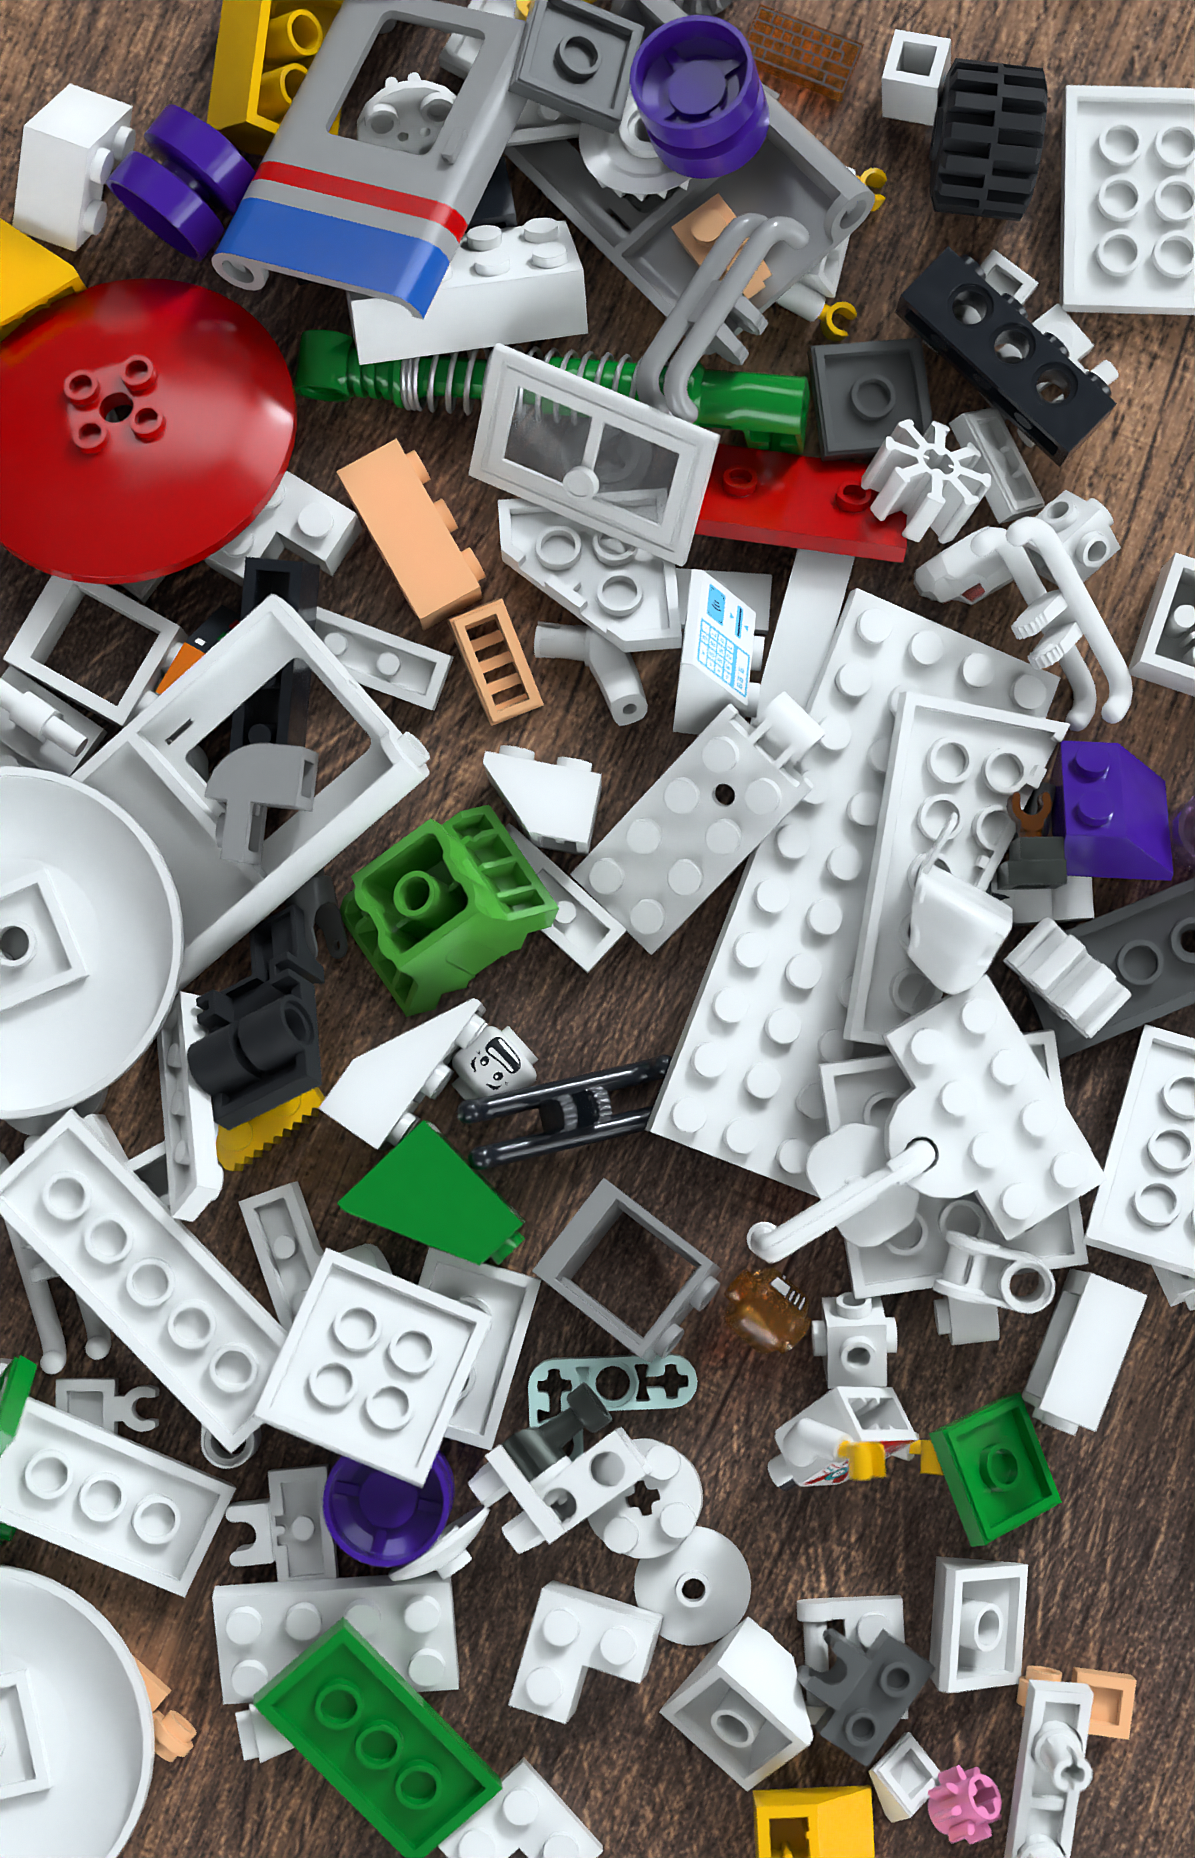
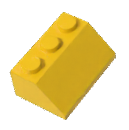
[206,0,344,155]

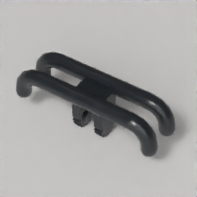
[456,1054,673,1170]

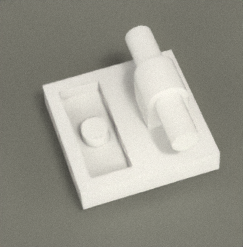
[0,665,108,777]

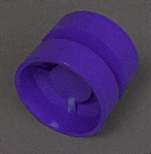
[630,15,770,179]
[106,104,256,262]
[323,1448,455,1567]

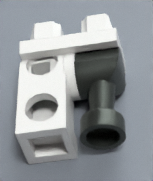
[468,1382,653,1554]

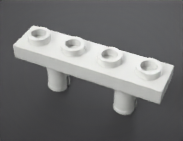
[1004,1679,1094,1858]

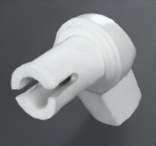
[534,621,648,726]

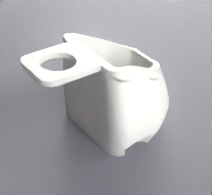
[907,812,1013,994]

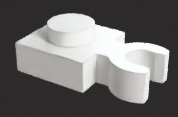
[55,1378,159,1434]

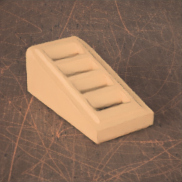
[447,598,544,726]

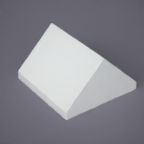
[929,1556,1028,1693]

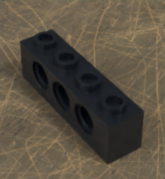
[895,246,1117,467]

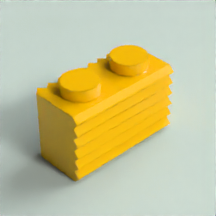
[215,1087,325,1171]

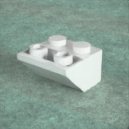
[483,745,602,857]

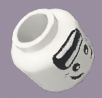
[452,1026,539,1100]

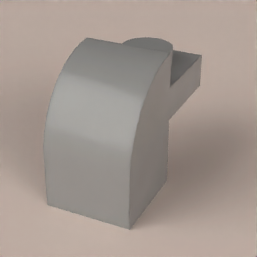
[204,743,319,865]

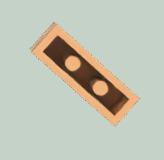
[336,438,486,631]

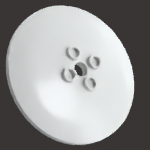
[0,766,184,1119]
[0,1565,155,1858]

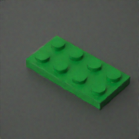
[253,1617,503,1858]

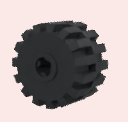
[930,58,1048,221]

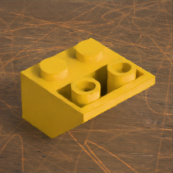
[752,1785,875,1858]

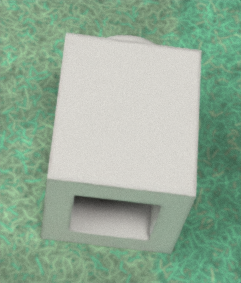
[882,29,951,126]

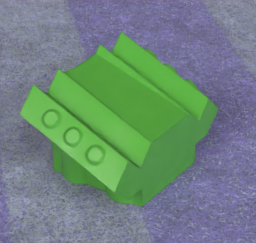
[340,805,559,1017]

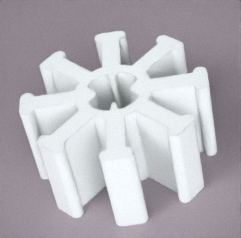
[861,419,991,544]
[1003,917,1132,1039]

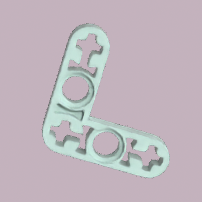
[528,1353,698,1530]

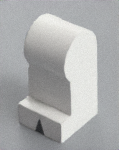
[986,872,1094,927]

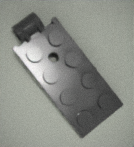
[1017,877,1195,1060]

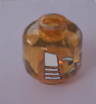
[724,1267,812,1354]

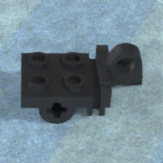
[187,904,325,1130]

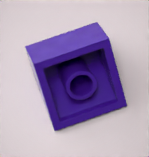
[1049,740,1173,881]

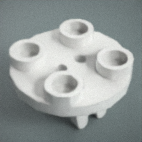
[357,72,457,155]

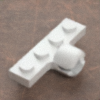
[239,1181,392,1334]

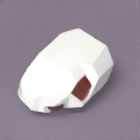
[914,526,1014,605]

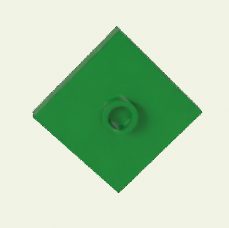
[928,1392,1062,1547]

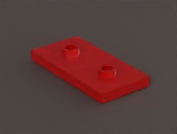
[694,444,907,563]

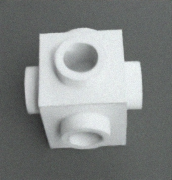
[1022,489,1121,586]
[811,1292,897,1389]

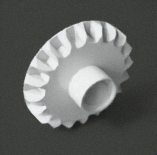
[579,89,692,202]

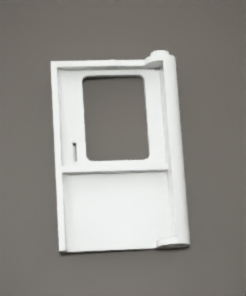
[69,594,430,995]

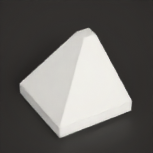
[869,1732,941,1823]

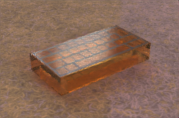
[746,4,864,102]

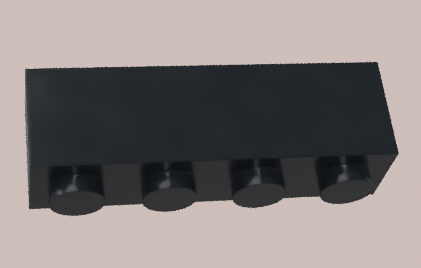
[230,557,320,753]

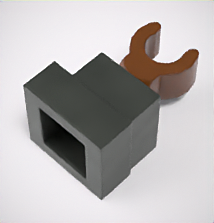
[997,792,1067,890]

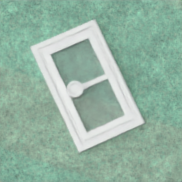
[468,343,720,567]

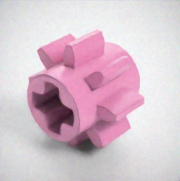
[928,1765,1002,1844]

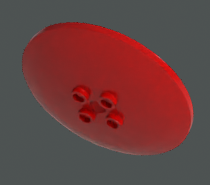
[0,278,297,584]

